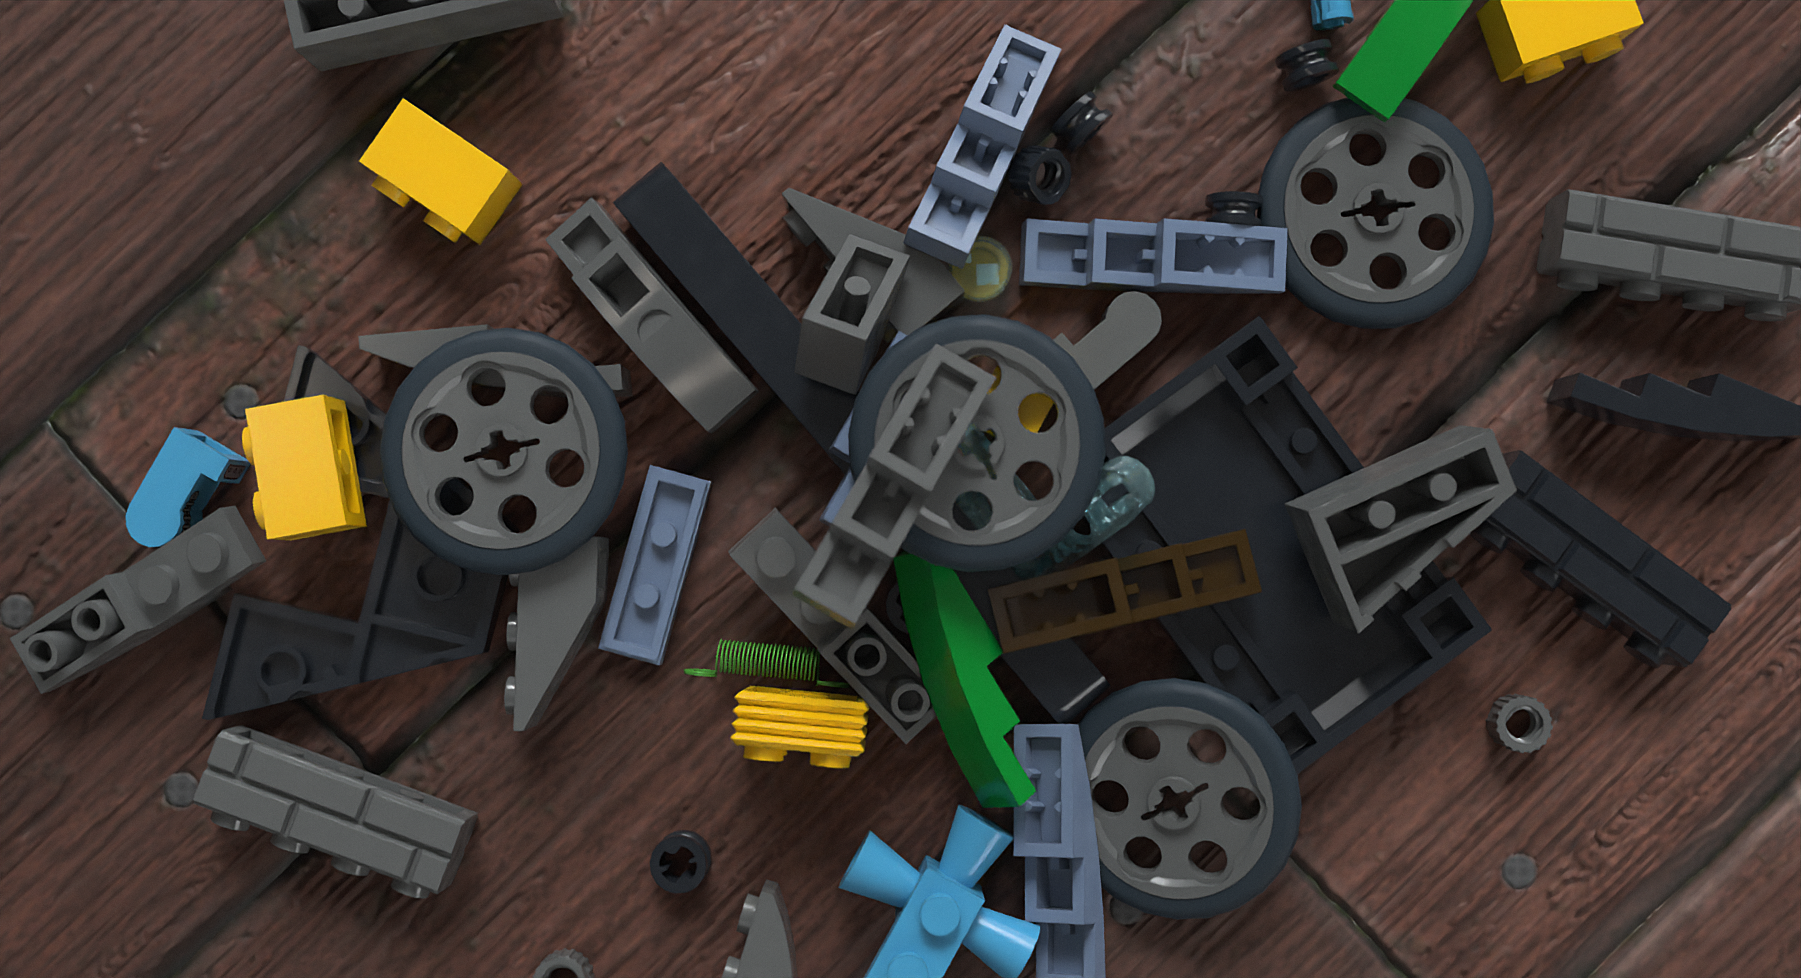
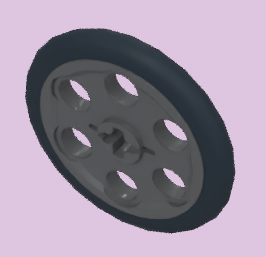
[1257,97,1494,329]
[848,315,1106,572]
[380,328,628,575]
[1078,678,1302,920]

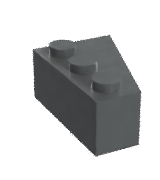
[1284,425,1517,634]

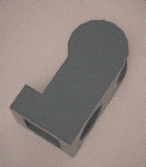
[1054,291,1162,390]

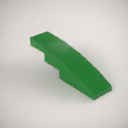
[1332,0,1473,122]
[893,550,1036,808]

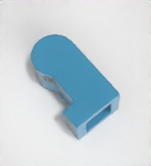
[125,427,250,547]

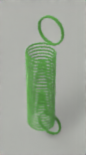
[683,639,850,688]

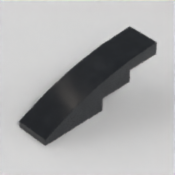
[1546,373,1801,442]

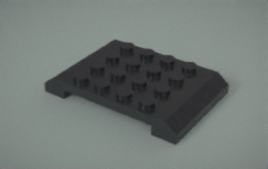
[1082,316,1492,774]

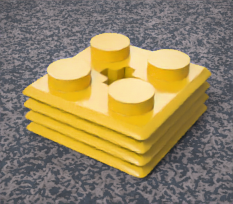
[730,685,869,768]

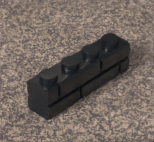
[1469,450,1732,669]

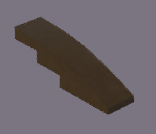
[988,529,1262,654]

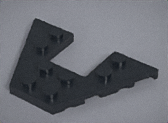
[202,345,520,720]

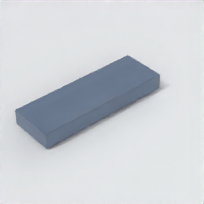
[598,465,713,665]

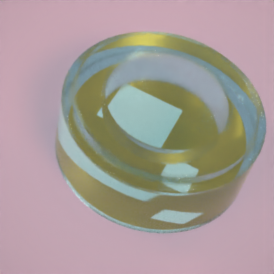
[948,236,1012,302]

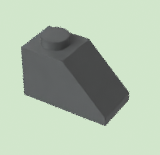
[794,234,910,395]

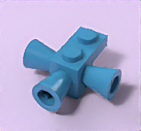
[838,805,1040,978]

